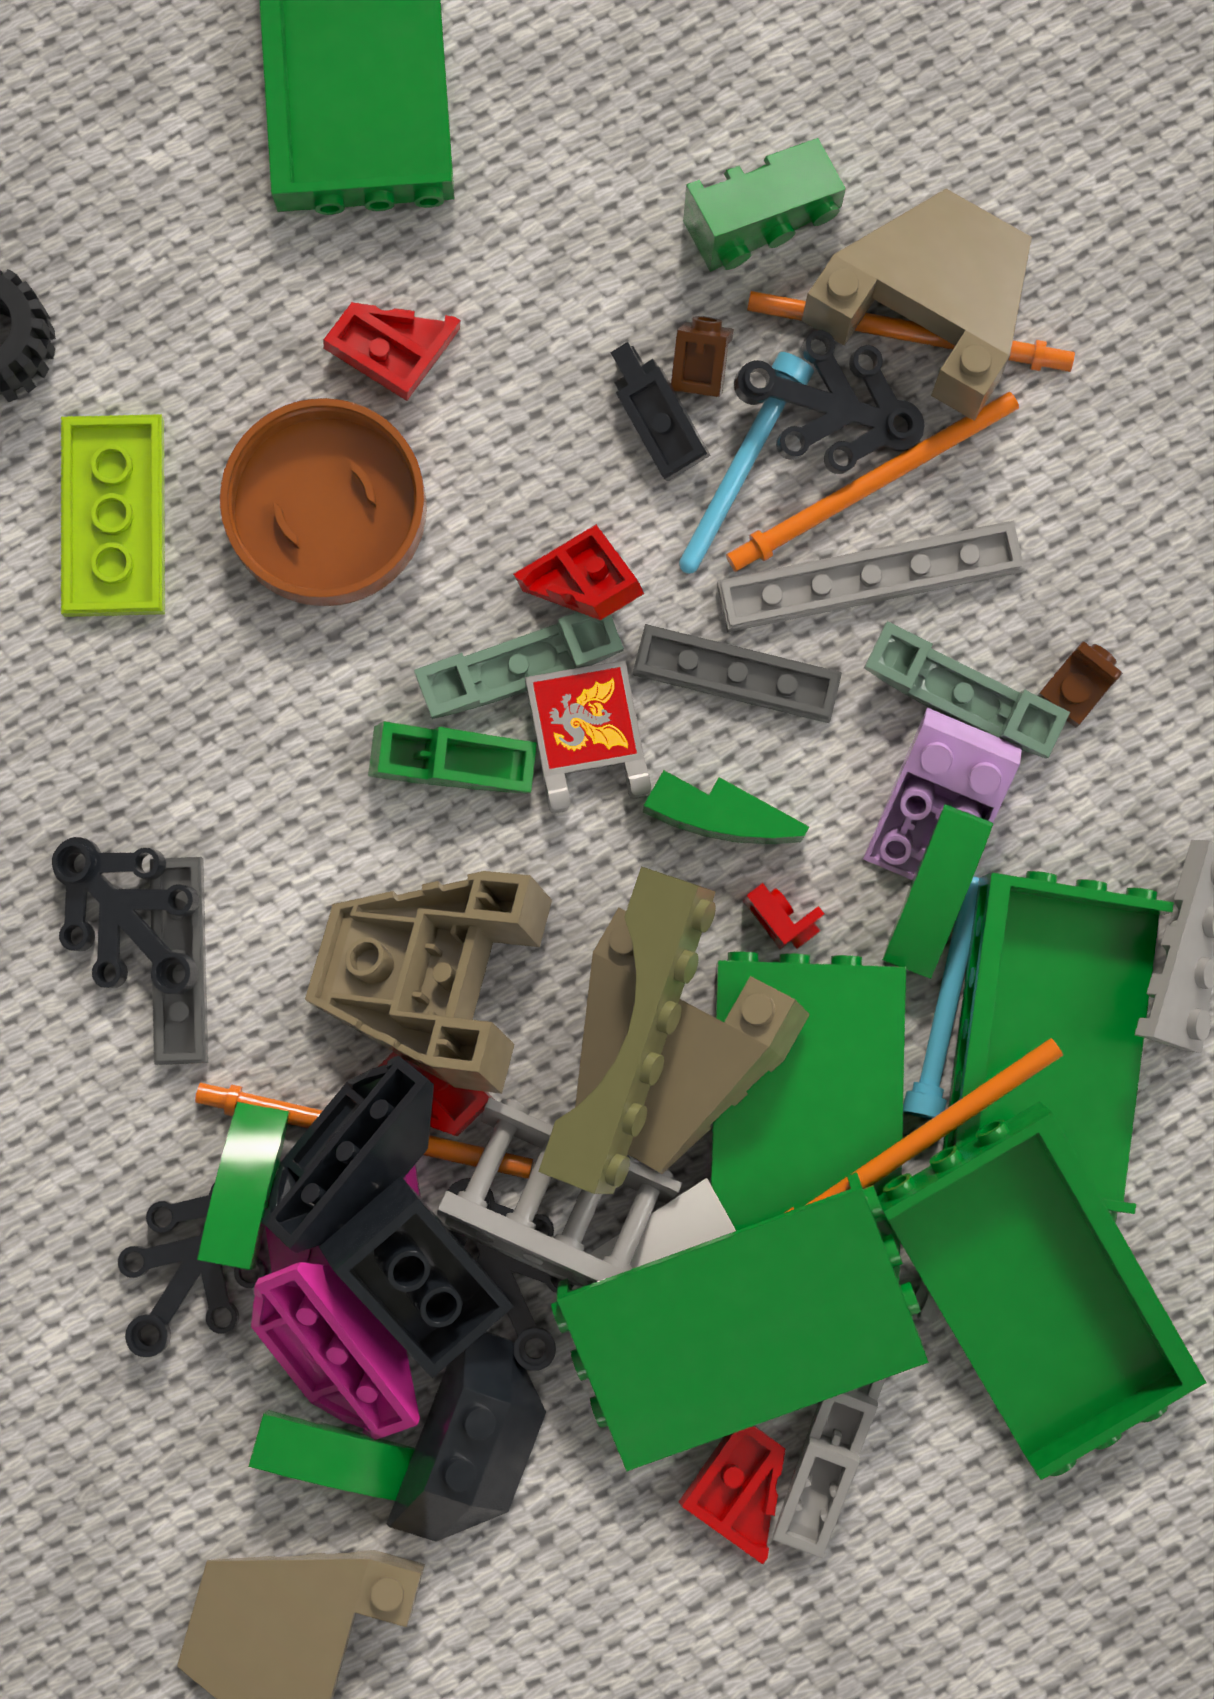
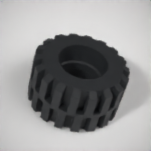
[0,269,56,402]

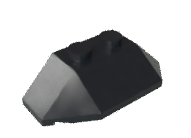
[261,1055,434,1253]
[386,1331,546,1542]

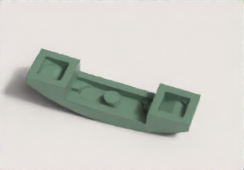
[414,612,624,719]
[864,621,1070,759]

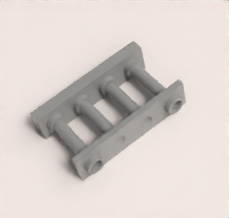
[436,1097,682,1288]

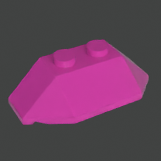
[251,1262,420,1440]

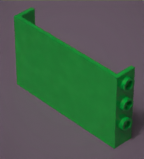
[259,0,455,215]
[943,871,1174,1222]
[711,952,906,1280]
[878,1101,1207,1480]
[551,1172,929,1472]

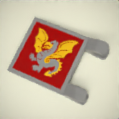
[525,660,651,813]

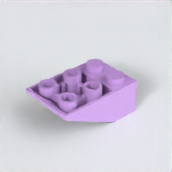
[863,708,1022,880]

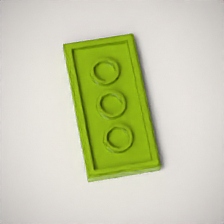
[61,414,165,617]

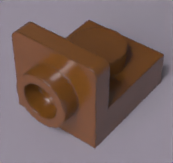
[671,316,734,397]
[1037,641,1123,728]

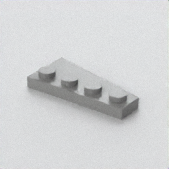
[1135,839,1214,1053]

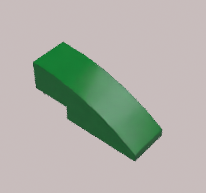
[368,721,537,794]
[643,770,809,844]
[882,804,993,979]
[197,1102,290,1270]
[248,1410,415,1501]

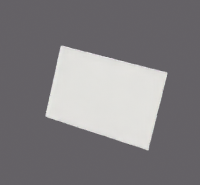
[589,1178,736,1268]

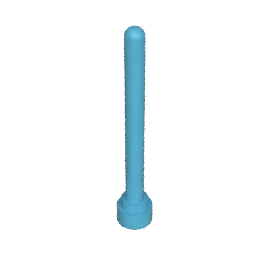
[679,352,814,574]
[903,877,979,1120]

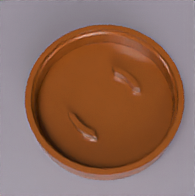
[220,398,427,606]

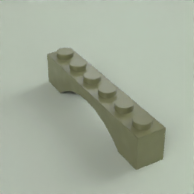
[538,866,716,1194]

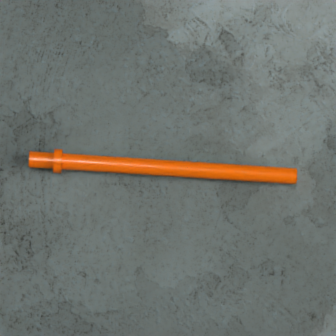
[747,291,1075,372]
[726,392,1019,572]
[785,1038,1063,1213]
[195,1082,533,1179]

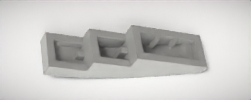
[772,1378,886,1558]

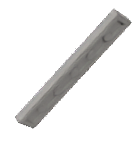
[717,520,1025,633]

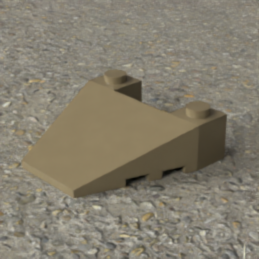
[802,189,1032,421]
[305,871,552,1094]
[575,907,810,1174]
[177,1550,425,1699]

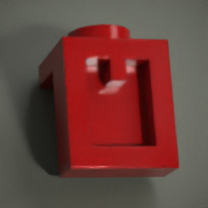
[743,883,825,950]

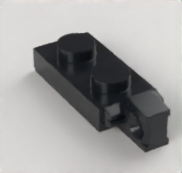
[610,342,711,481]

